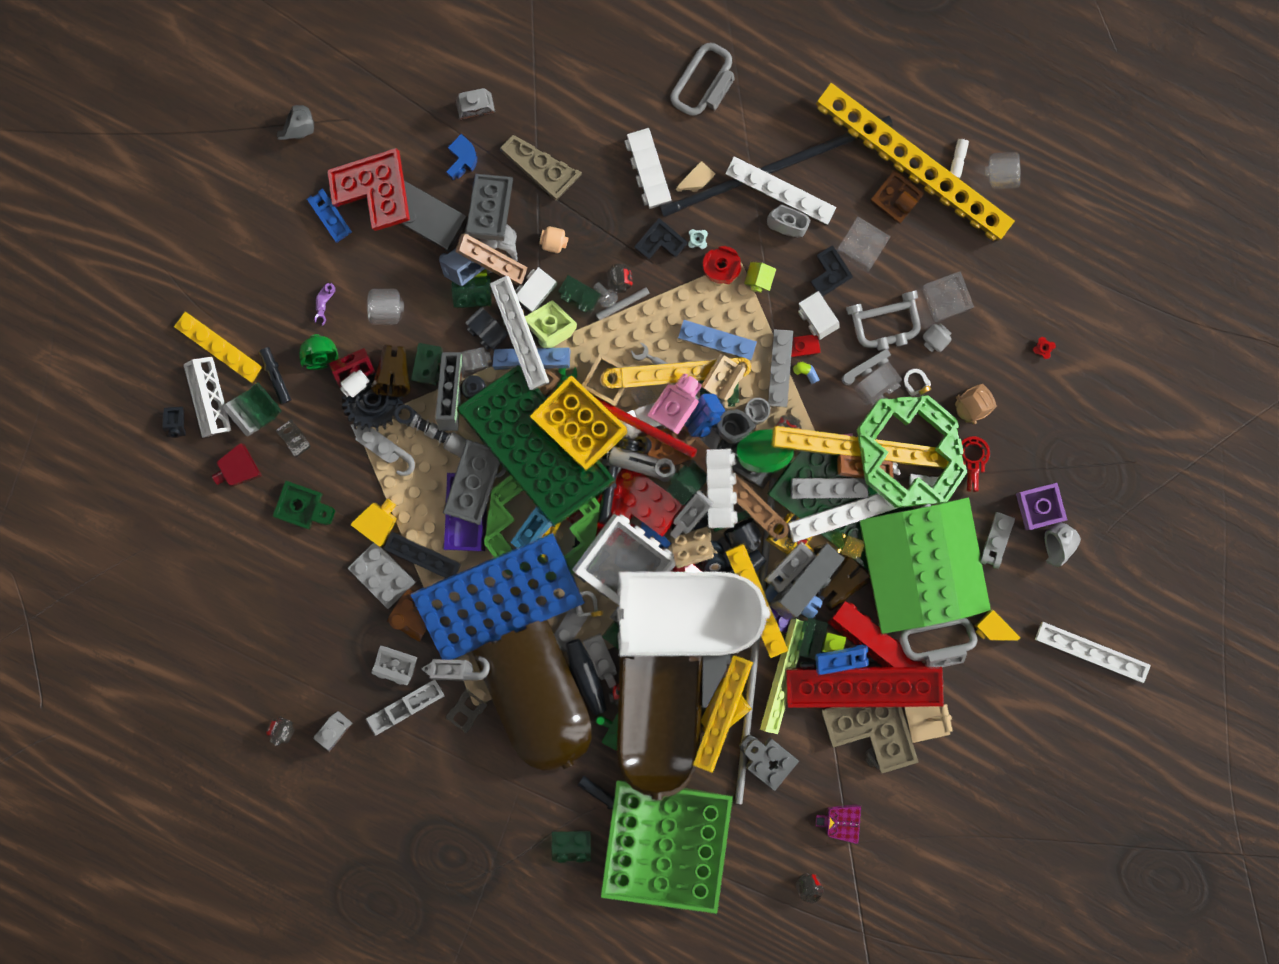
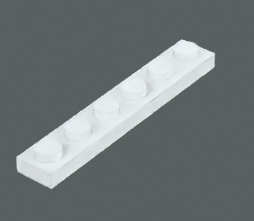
[725,157,836,225]
[490,276,549,390]
[787,493,899,542]
[1035,622,1151,683]

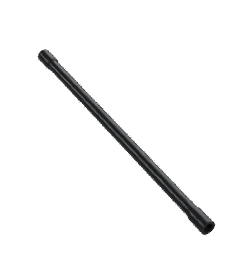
[660,116,893,217]

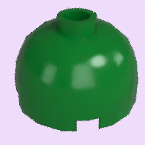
[299,334,339,370]

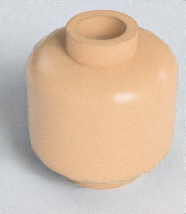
[539,226,568,253]

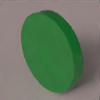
[737,429,794,473]

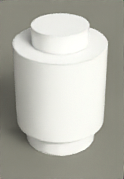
[340,370,370,398]

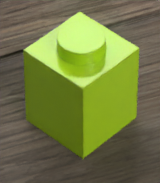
[744,262,776,293]
[821,632,846,652]

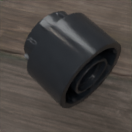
[724,518,762,553]

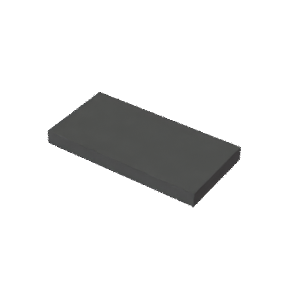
[465,174,513,241]
[443,439,500,525]

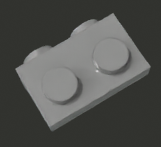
[371,646,417,685]

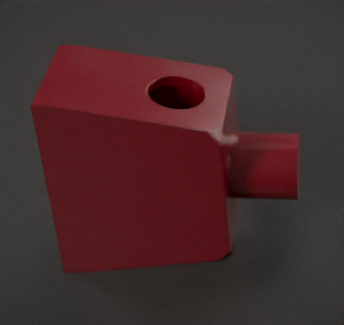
[212,443,262,487]

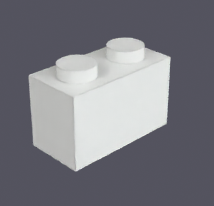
[515,267,557,312]
[798,291,840,339]

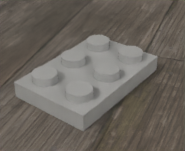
[348,543,416,609]

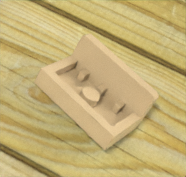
[701,354,746,401]

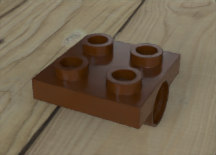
[870,170,924,224]

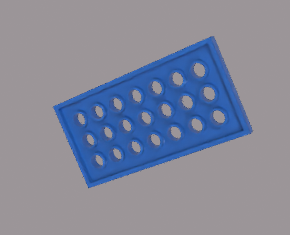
[411,533,585,660]

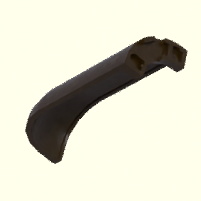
[472,620,591,771]
[617,655,703,801]

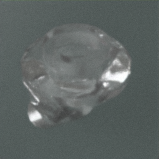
[594,282,618,307]

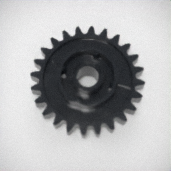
[342,372,404,432]

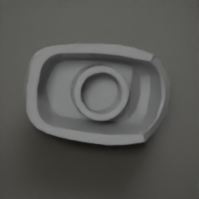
[767,205,810,238]

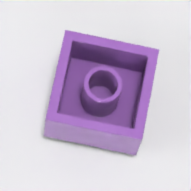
[1016,483,1067,530]

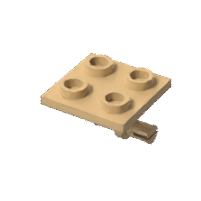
[904,704,953,743]

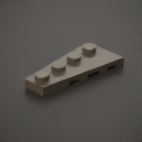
[500,135,582,201]

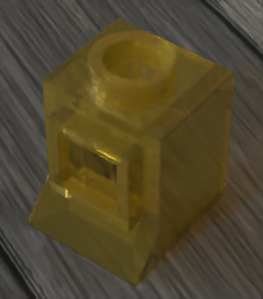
[836,533,864,559]

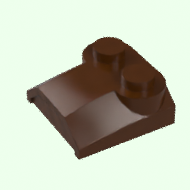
[387,589,437,642]

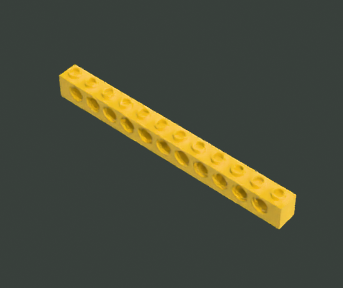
[816,83,1015,241]

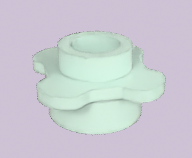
[688,229,708,249]

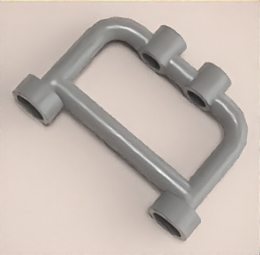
[846,291,921,351]

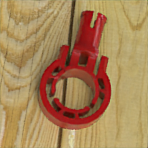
[962,436,990,492]

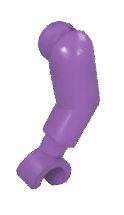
[314,283,335,326]

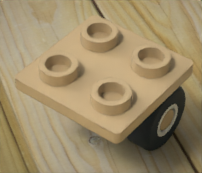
[671,527,726,572]

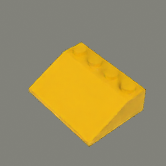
[530,375,627,470]

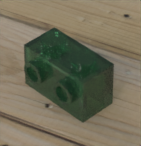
[558,275,601,313]
[451,276,492,308]
[411,343,443,386]
[666,462,707,505]

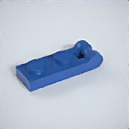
[307,188,352,243]
[815,645,869,675]

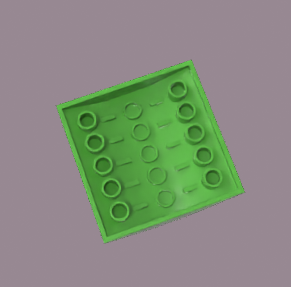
[859,497,991,634]
[601,781,733,913]

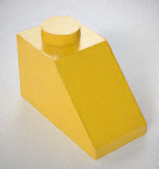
[974,610,1020,640]

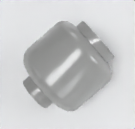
[923,323,952,352]

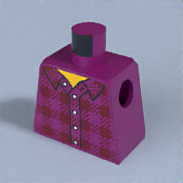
[816,804,861,844]

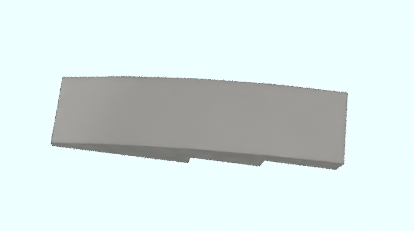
[365,680,444,736]

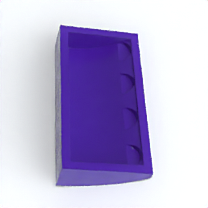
[444,473,487,551]

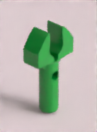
[553,367,578,393]

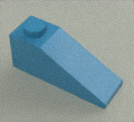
[510,507,552,548]

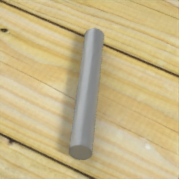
[596,287,650,321]

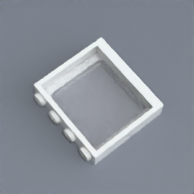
[572,514,676,606]

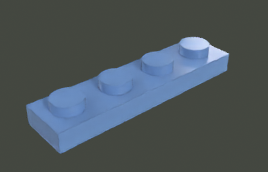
[678,320,757,361]

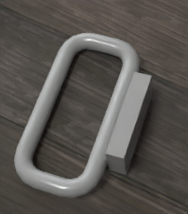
[671,43,735,116]
[900,618,977,667]

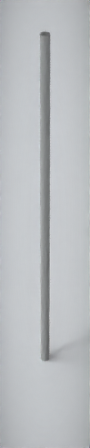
[735,478,777,804]

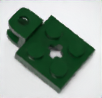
[273,481,336,530]

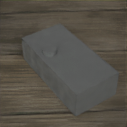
[400,181,468,252]
[769,543,845,620]

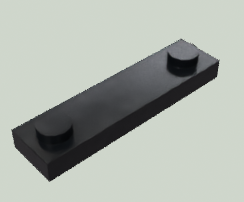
[384,532,461,578]

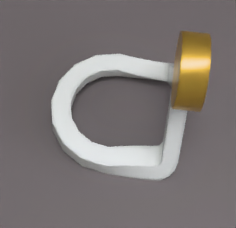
[904,369,931,396]
[576,591,604,617]

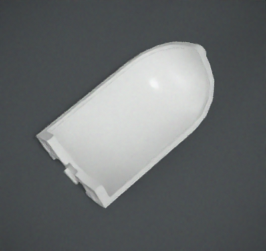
[617,572,770,656]

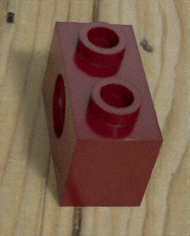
[329,348,375,388]

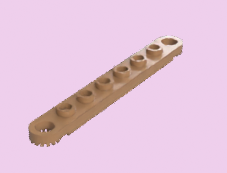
[672,426,789,539]

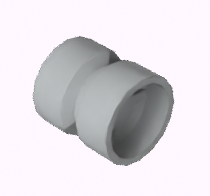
[744,398,770,424]

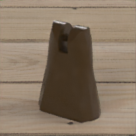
[371,345,410,397]
[816,553,871,611]

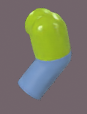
[793,362,820,384]

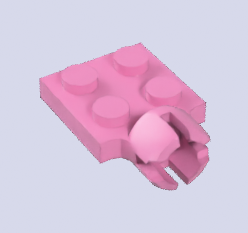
[647,373,701,434]

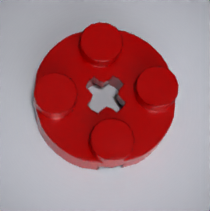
[703,246,742,284]

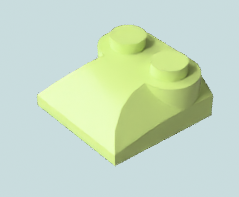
[525,300,577,348]

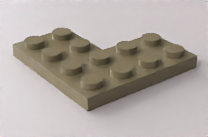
[821,707,918,774]

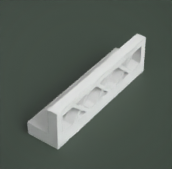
[184,357,231,438]

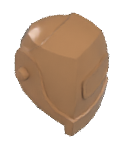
[955,384,997,425]

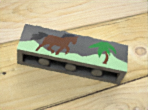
[435,352,464,431]

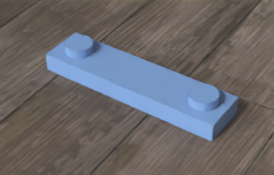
[493,347,571,370]

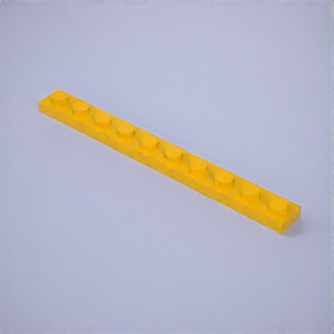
[772,426,949,469]

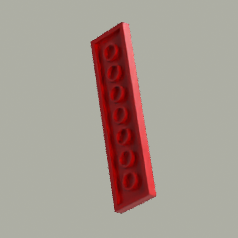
[786,667,944,708]

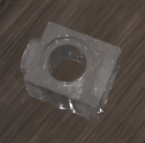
[461,347,491,372]

